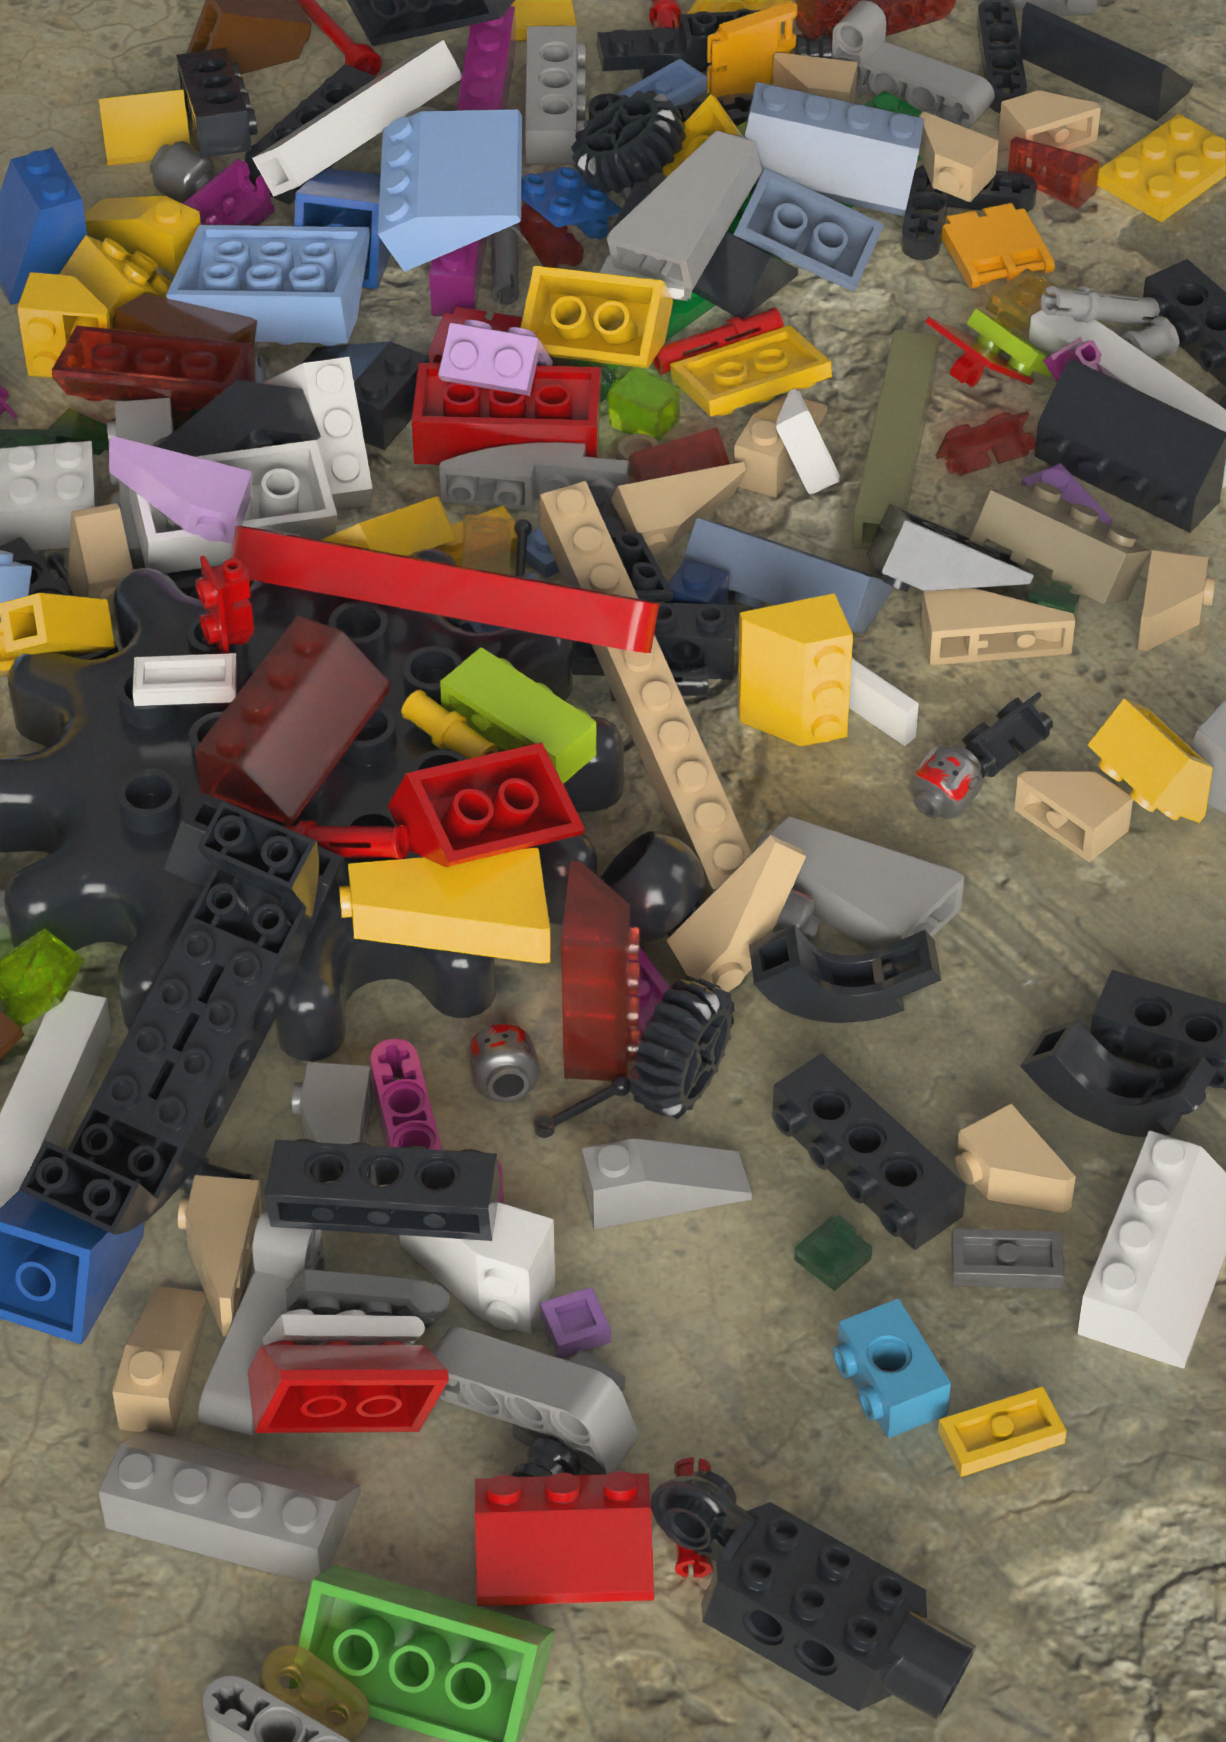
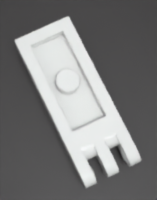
[262,1309,425,1345]

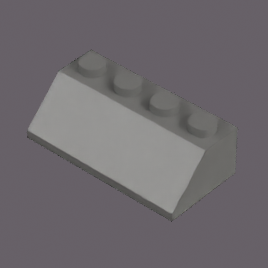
[99,1429,361,1584]

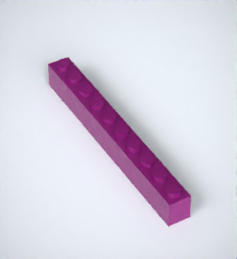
[429,6,516,316]

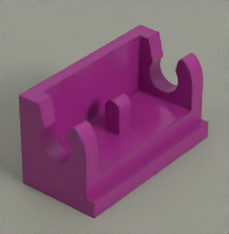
[183,159,275,226]

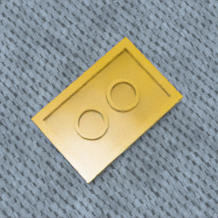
[1095,113,1226,223]
[670,325,832,417]

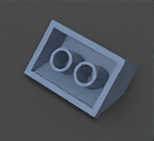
[734,168,885,292]

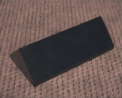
[1020,2,1193,121]
[607,182,798,319]

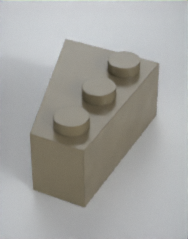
[969,481,1150,604]

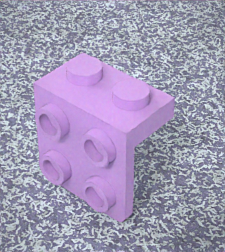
[438,320,553,396]

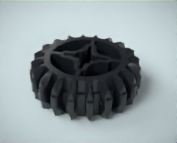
[571,90,687,194]
[630,975,735,1119]

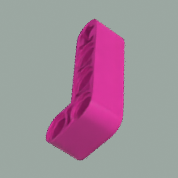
[370,1038,504,1204]

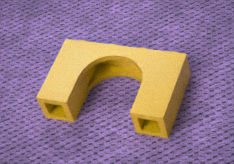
[0,593,115,676]

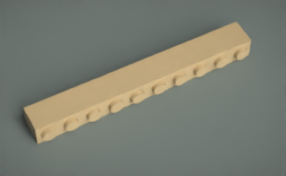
[540,481,752,902]

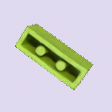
[440,647,596,784]

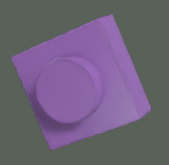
[540,1287,611,1358]

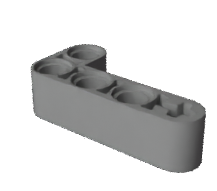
[832,0,995,128]
[198,1209,325,1436]
[431,1327,639,1475]
[202,1675,351,1742]

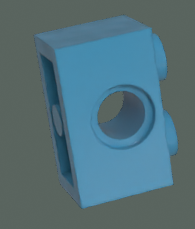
[833,1298,951,1438]

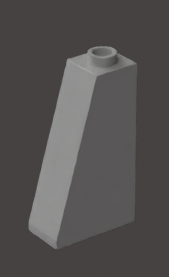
[607,131,762,290]
[755,816,964,952]

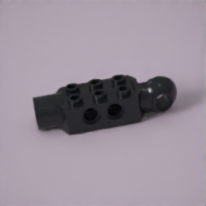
[651,1470,977,1720]

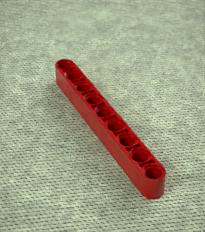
[230,526,659,653]

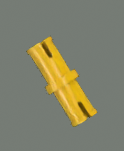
[401,690,498,759]

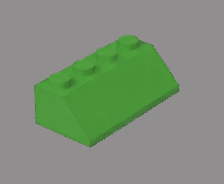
[287,1564,555,1742]

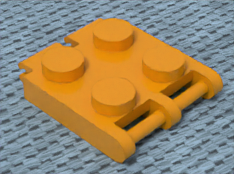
[707,2,797,97]
[942,203,1055,289]

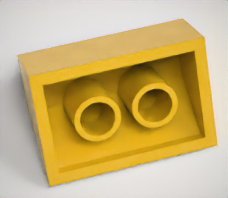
[521,266,673,368]
[737,593,853,747]

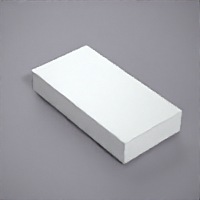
[133,653,237,706]
[849,658,919,746]

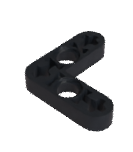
[901,165,1037,260]

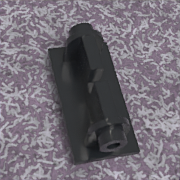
[962,692,1053,778]

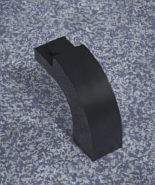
[749,925,941,1023]
[1020,1019,1216,1137]

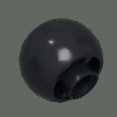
[596,831,706,942]

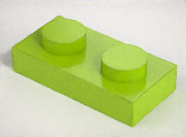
[966,309,1052,378]

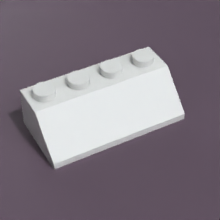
[1078,1130,1226,1369]

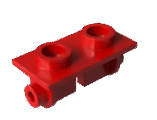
[196,555,254,654]

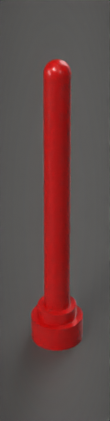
[294,0,382,76]

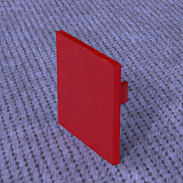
[925,317,1034,387]

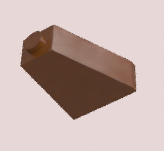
[186,0,312,75]
[113,293,257,391]

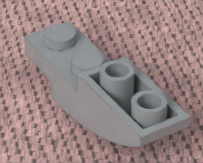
[439,442,629,511]

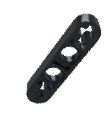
[977,0,1027,113]

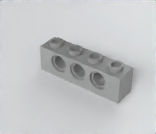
[525,26,585,165]

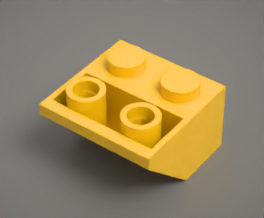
[59,235,172,331]
[17,272,117,384]
[1088,698,1213,823]

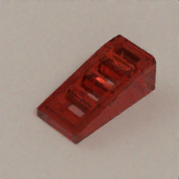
[1008,137,1100,209]

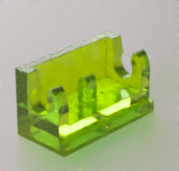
[0,928,85,1028]

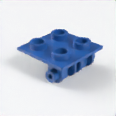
[521,167,622,240]

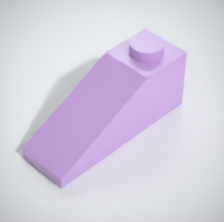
[109,436,252,544]

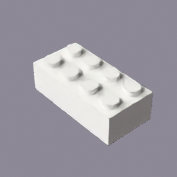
[129,440,337,574]
[0,441,98,551]

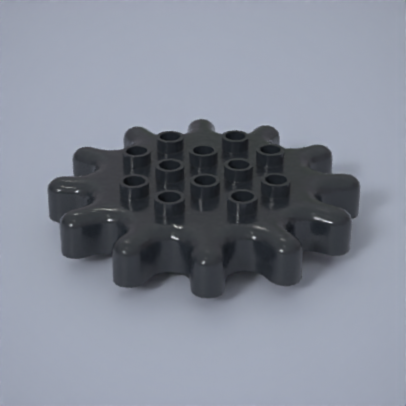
[0,531,624,1062]

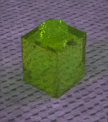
[607,367,680,442]

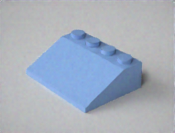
[378,109,522,272]
[166,225,370,346]

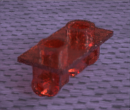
[518,202,584,268]
[935,411,1035,476]

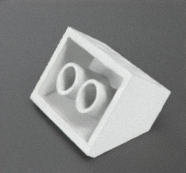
[263,357,373,511]

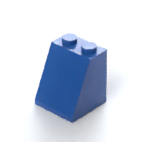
[0,147,87,305]
[294,168,391,289]
[0,1190,145,1344]

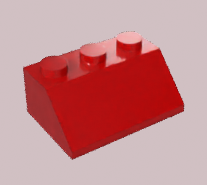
[388,742,585,867]
[247,1340,449,1433]
[475,1471,654,1606]

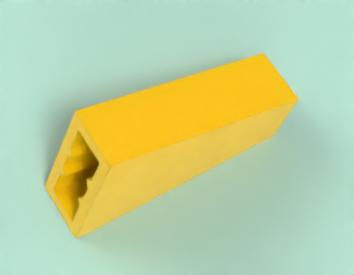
[322,496,457,556]
[339,848,550,963]

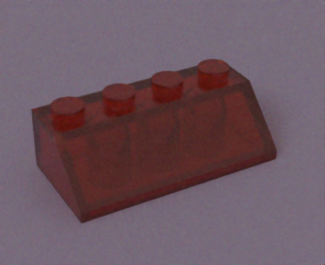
[52,325,256,411]
[195,616,390,825]
[561,861,641,1081]

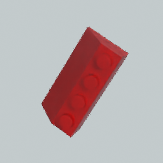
[412,363,601,466]

